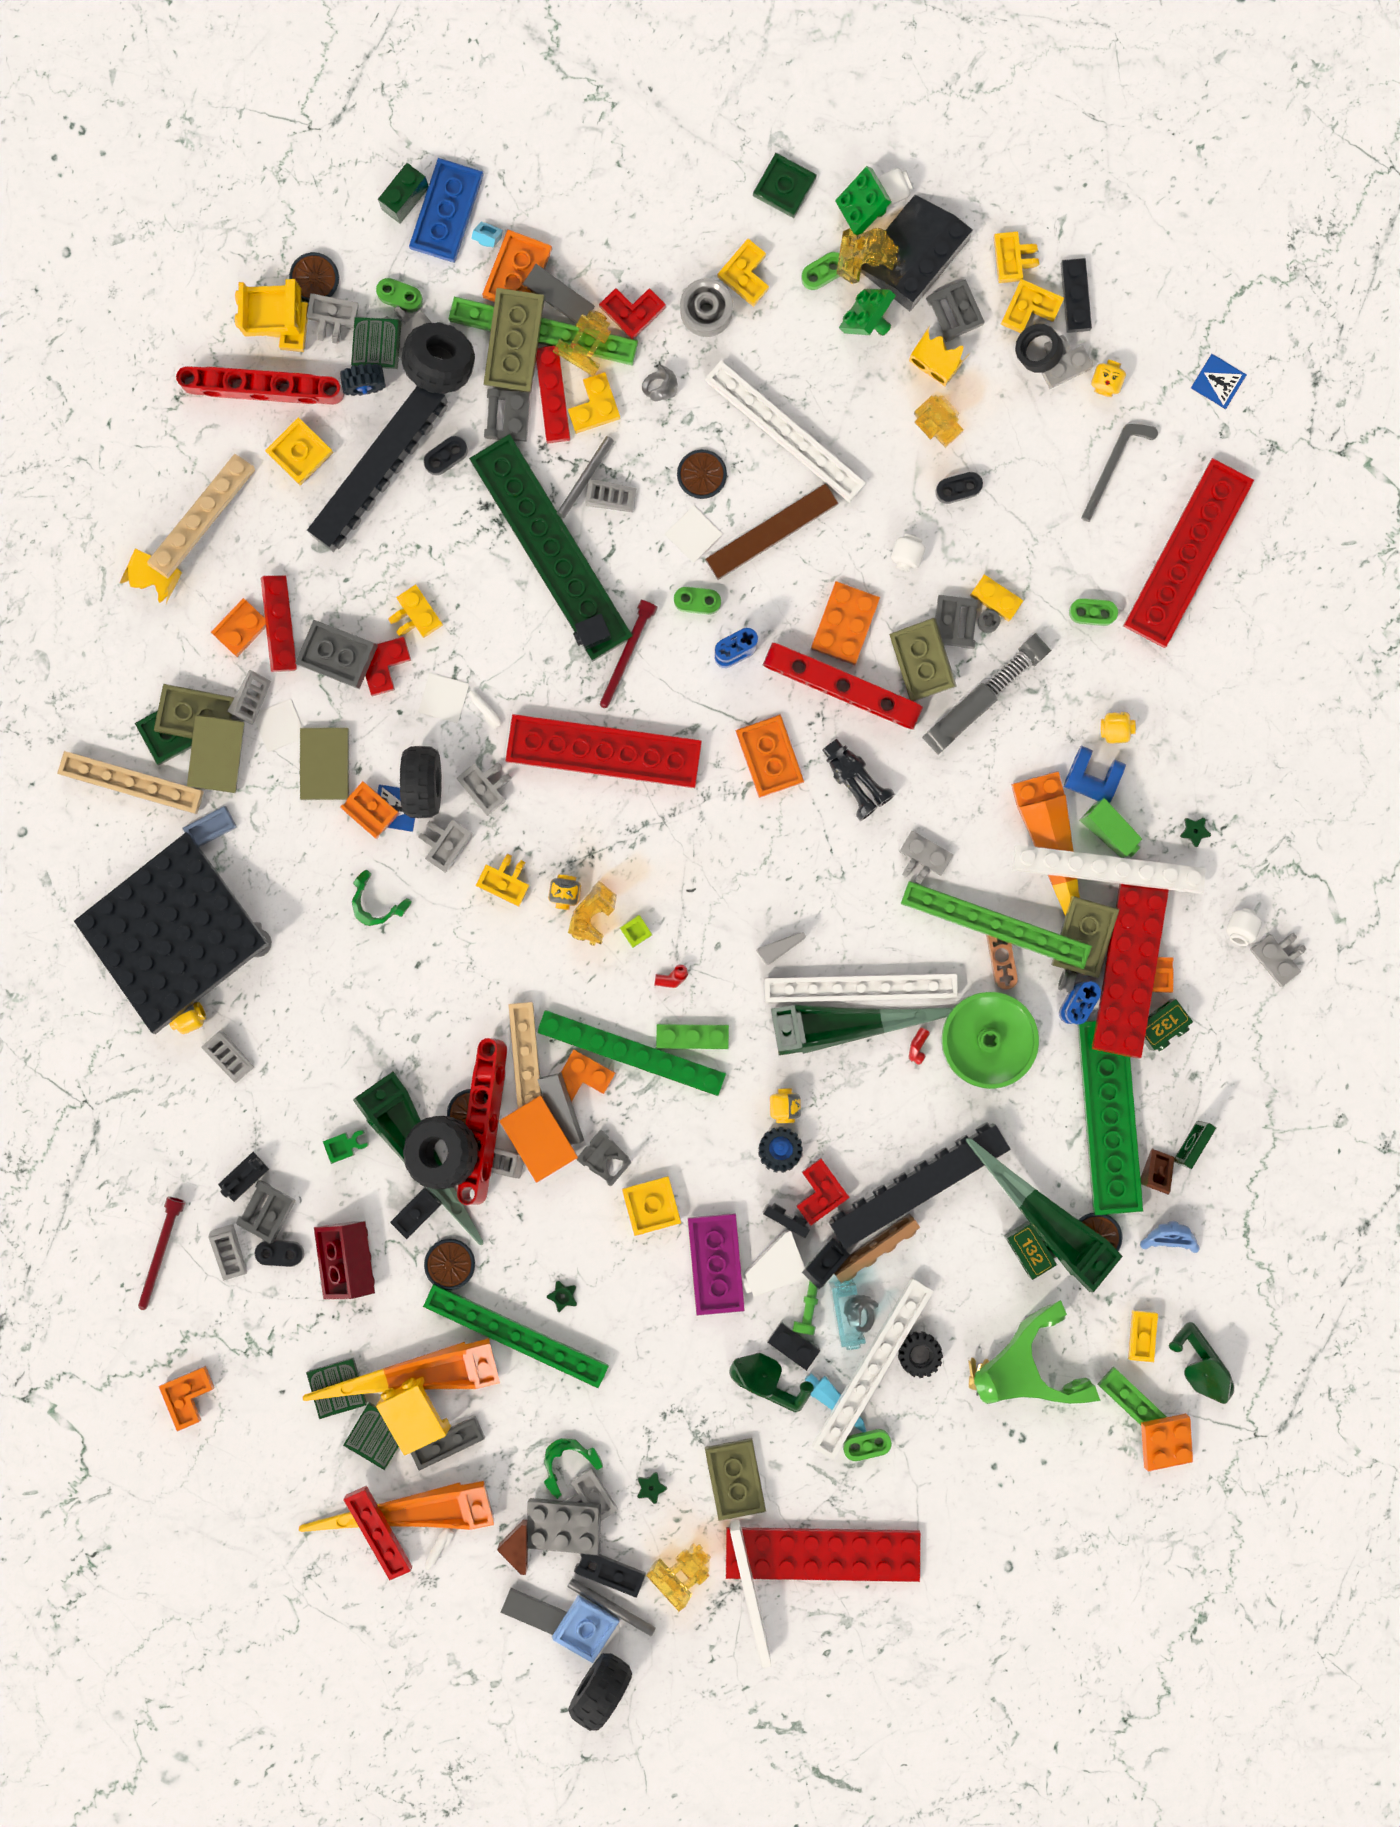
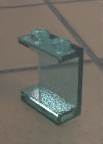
[829,1279,866,1350]

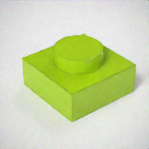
[620,915,652,948]

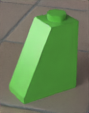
[1079,798,1142,858]

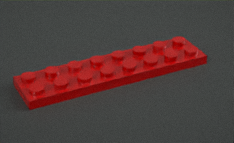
[1123,458,1254,648]
[505,714,702,789]
[1092,884,1169,1059]
[726,1527,921,1582]

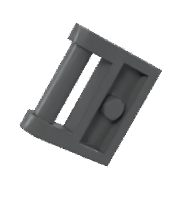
[926,279,985,342]
[484,389,530,442]
[935,595,980,649]
[236,1180,296,1244]

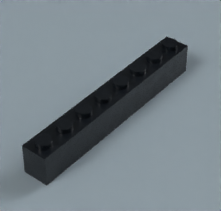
[307,386,448,552]
[828,1122,1011,1250]

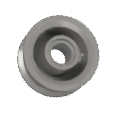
[680,278,733,337]

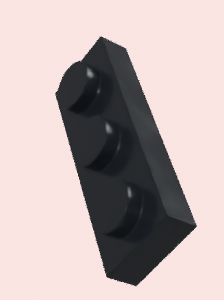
[1060,258,1092,333]

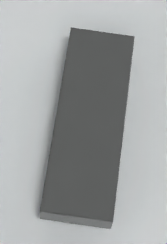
[522,264,595,327]
[538,1073,584,1145]
[411,1416,485,1471]
[500,1588,567,1635]

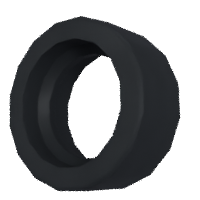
[1015,324,1064,373]

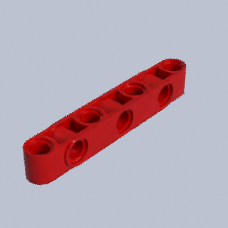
[176,366,344,405]
[762,643,923,730]
[457,1038,507,1205]

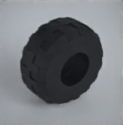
[402,322,475,394]
[400,746,442,818]
[403,1116,478,1189]
[568,1653,632,1731]

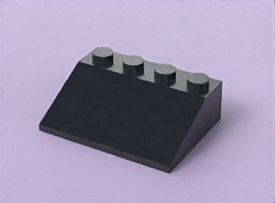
[855,195,973,312]

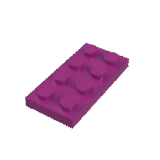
[688,1213,745,1316]

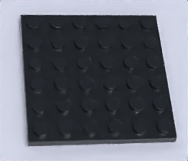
[74,832,269,1034]

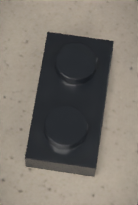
[390,1187,442,1239]
[763,1203,810,1238]
[802,1238,850,1289]
[767,1322,820,1371]

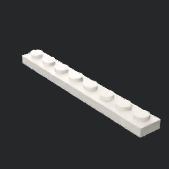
[705,361,865,503]
[1012,845,1206,894]
[764,974,958,1002]
[811,1278,934,1460]

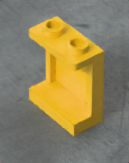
[235,279,301,337]
[376,1377,451,1456]

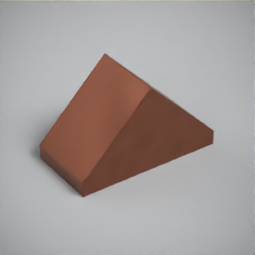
[1141,1149,1175,1195]
[497,1520,528,1575]

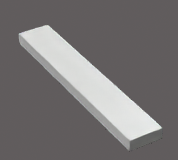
[730,1520,771,1668]

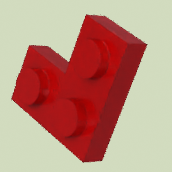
[599,288,666,339]
[365,636,411,697]
[796,1158,850,1226]

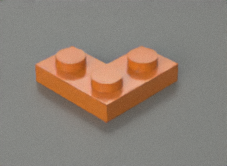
[560,1049,615,1102]
[158,1366,215,1431]

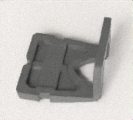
[577,1130,631,1186]

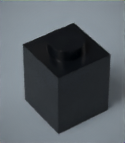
[573,614,612,651]

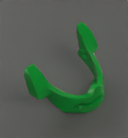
[352,870,412,926]
[544,1438,603,1499]

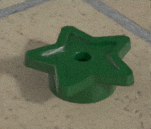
[1180,817,1211,847]
[547,1281,577,1312]
[637,1472,668,1504]

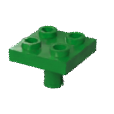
[835,166,892,237]
[839,289,896,336]

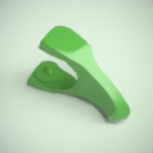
[974,1300,1101,1404]

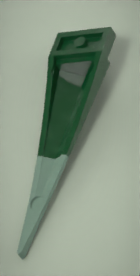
[771,1005,953,1056]
[353,1071,483,1245]
[966,1138,1123,1292]

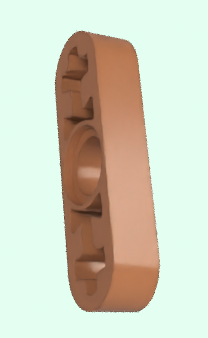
[986,935,1018,990]

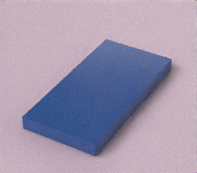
[409,158,484,263]

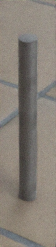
[557,436,614,518]
[567,1578,656,1636]

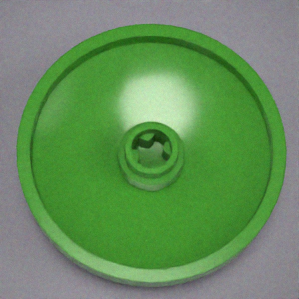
[941,992,1039,1089]

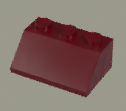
[314,1221,375,1299]

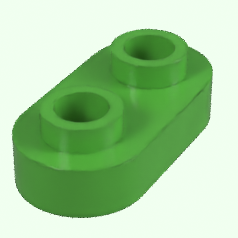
[801,252,846,290]
[376,278,423,313]
[674,587,721,615]
[1069,598,1118,626]
[843,1429,892,1461]

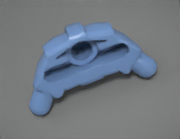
[1140,1221,1200,1253]

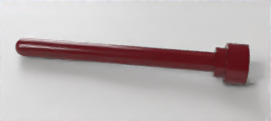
[600,599,658,708]
[138,1196,186,1310]

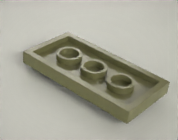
[483,288,545,393]

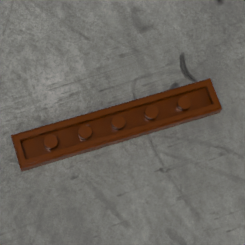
[705,483,838,580]

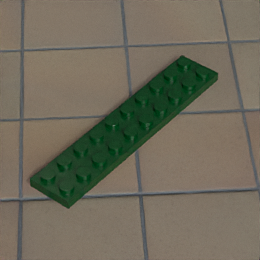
[469,434,633,662]

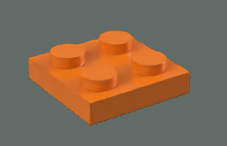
[1141,1413,1193,1471]

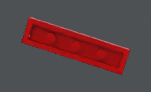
[536,345,570,444]
[260,575,297,672]
[343,1485,413,1581]

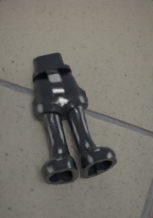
[822,739,896,821]

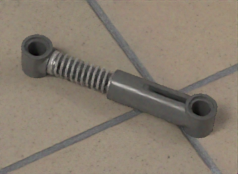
[922,633,1052,755]

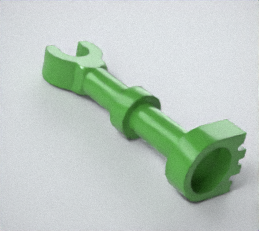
[793,1262,818,1335]

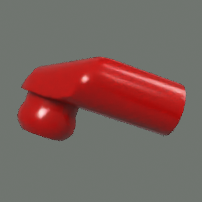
[654,964,688,988]
[908,1028,930,1065]

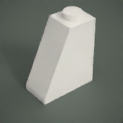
[742,1229,806,1297]

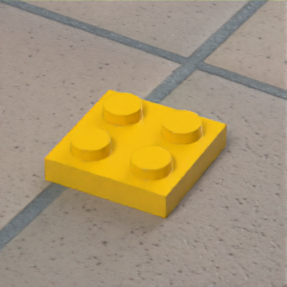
[265,417,334,486]
[622,1176,681,1236]

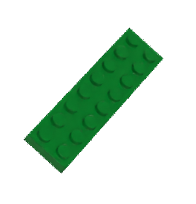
[1077,1021,1143,1215]

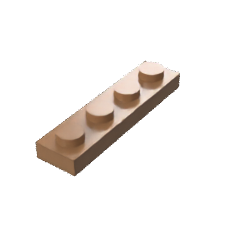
[834,1213,920,1283]

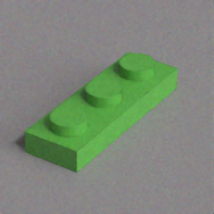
[656,1024,729,1049]
[1097,1367,1167,1425]

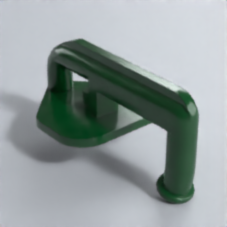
[1169,1322,1235,1404]
[729,1353,814,1412]

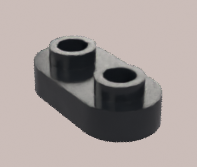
[423,436,468,476]
[935,472,983,504]
[254,1240,304,1267]

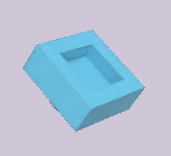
[471,221,503,248]

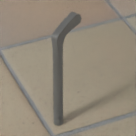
[1081,424,1158,522]

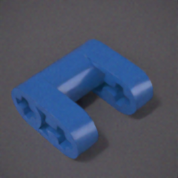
[714,628,758,668]
[1064,745,1126,803]
[1059,981,1101,1024]

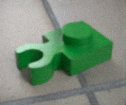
[322,1130,369,1164]

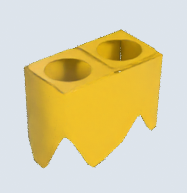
[909,326,970,386]
[120,548,182,604]

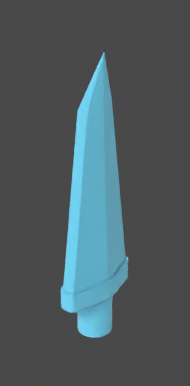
[805,1373,866,1432]

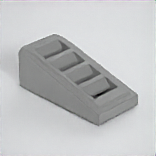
[585,479,637,513]
[227,670,271,725]
[756,932,806,965]
[201,1031,254,1083]
[477,1144,524,1179]
[208,1224,247,1281]

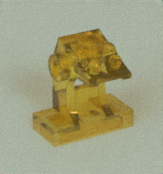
[836,228,899,284]
[553,311,611,377]
[914,395,964,448]
[568,881,617,946]
[646,1543,711,1612]

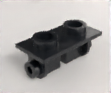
[218,1151,269,1202]

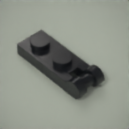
[574,1554,646,1598]

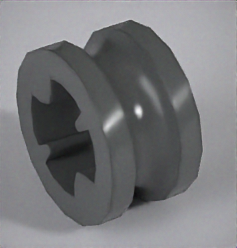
[977,610,1000,633]
[1058,969,1077,993]

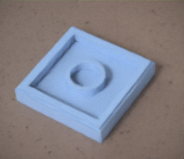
[552,1595,620,1663]

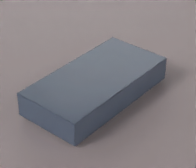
[182,806,237,847]

